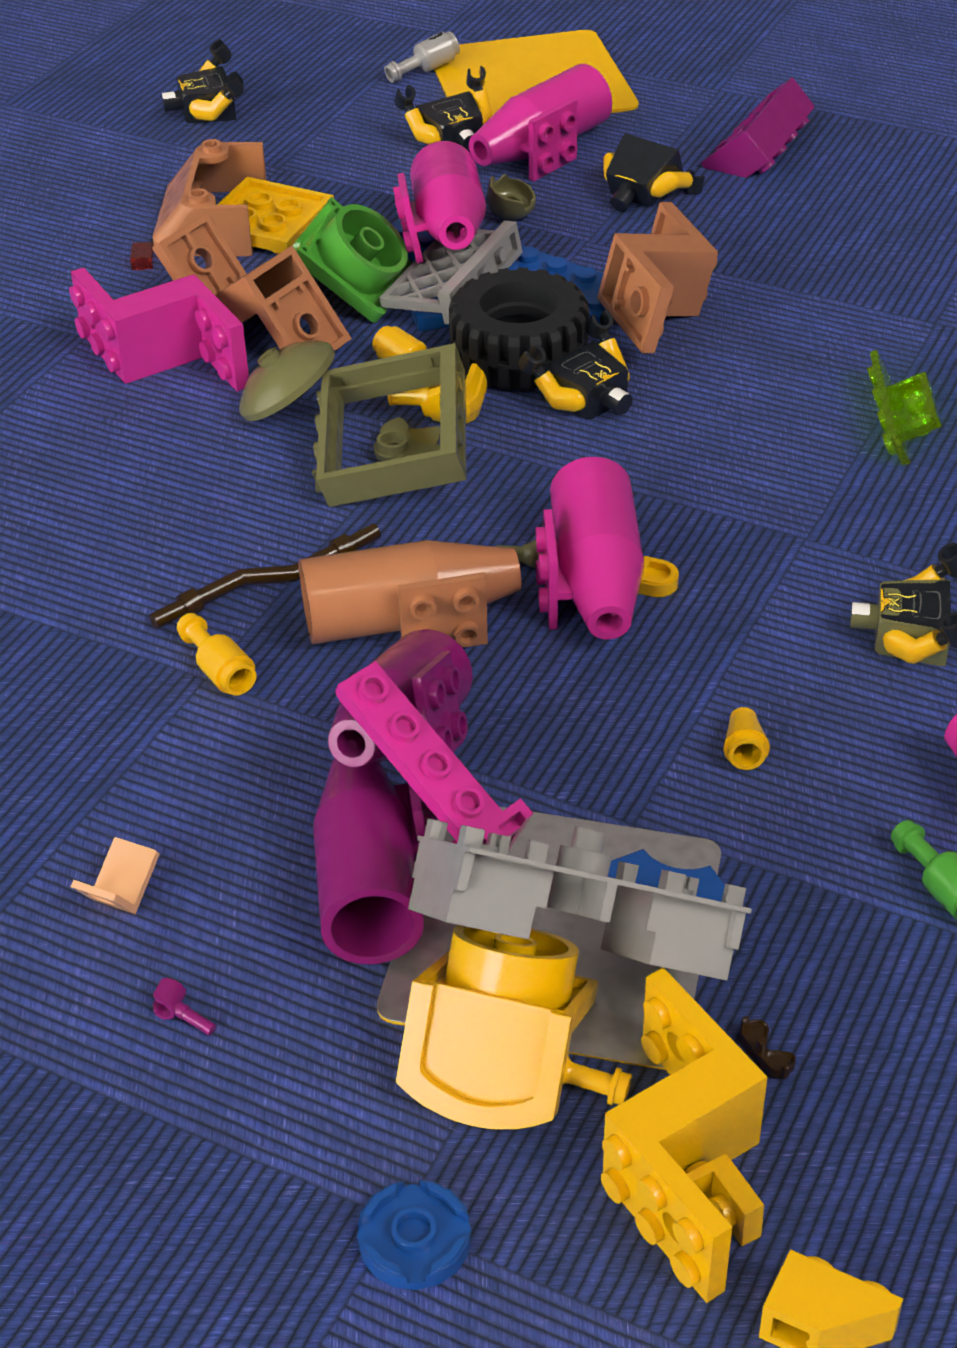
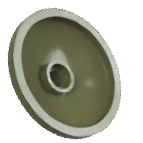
[239,340,335,421]

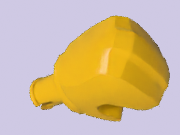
[387,363,487,424]

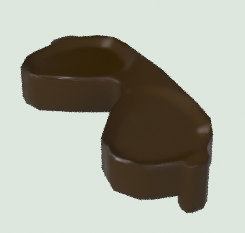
[739,1016,796,1079]

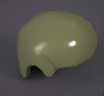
[486,174,536,221]

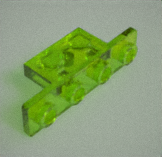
[867,349,942,465]

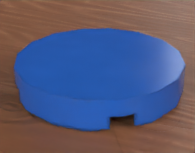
[357,1180,471,1290]

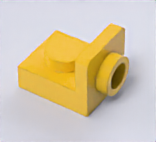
[685,1153,764,1246]

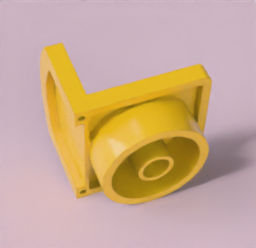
[396,925,599,1129]

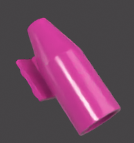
[469,64,612,182]
[393,141,486,263]
[535,457,644,639]

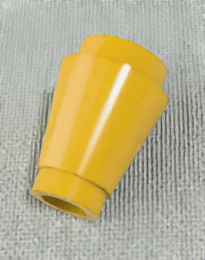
[723,707,770,770]

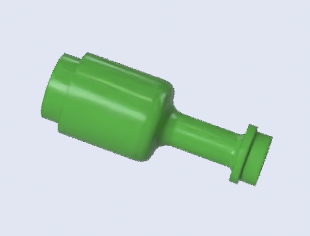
[891,820,957,920]

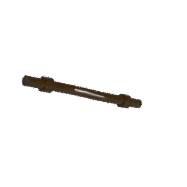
[149,523,381,629]

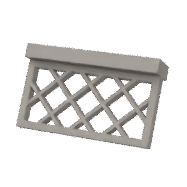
[379,221,523,325]

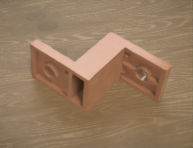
[597,202,718,353]
[152,213,352,351]

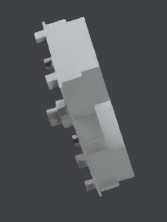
[408,819,752,980]

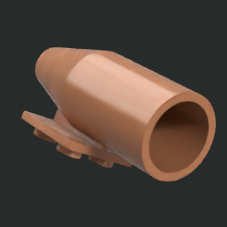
[298,540,522,648]

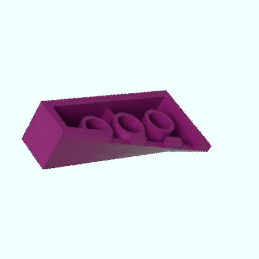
[700,77,815,178]

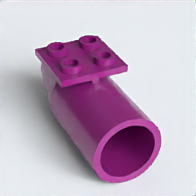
[328,629,473,767]
[313,758,435,964]

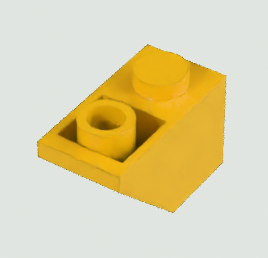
[759,1249,904,1348]

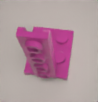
[335,661,534,852]

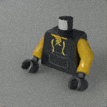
[161,39,244,123]
[394,66,492,152]
[603,133,705,212]
[519,310,633,420]

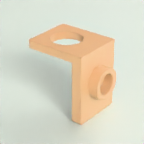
[71,837,160,914]

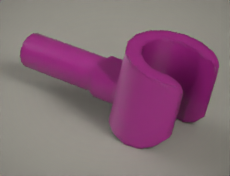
[153,978,216,1036]

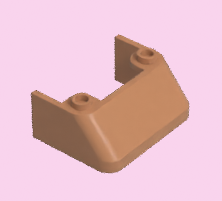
[152,139,267,256]

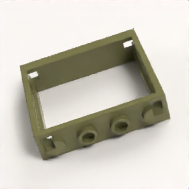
[312,343,467,507]

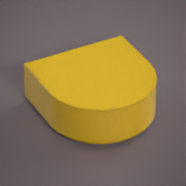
[638,556,679,597]

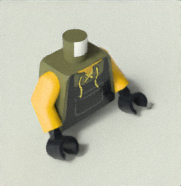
[850,543,957,667]

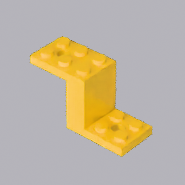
[601,967,768,1303]

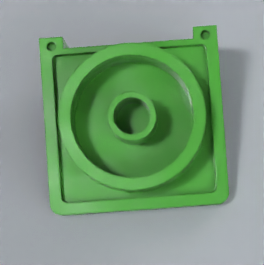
[293,197,411,323]

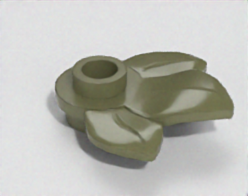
[373,417,440,461]

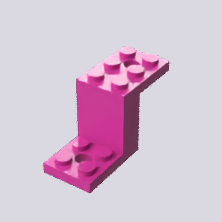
[69,267,249,391]

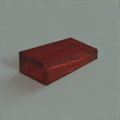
[130,242,154,270]

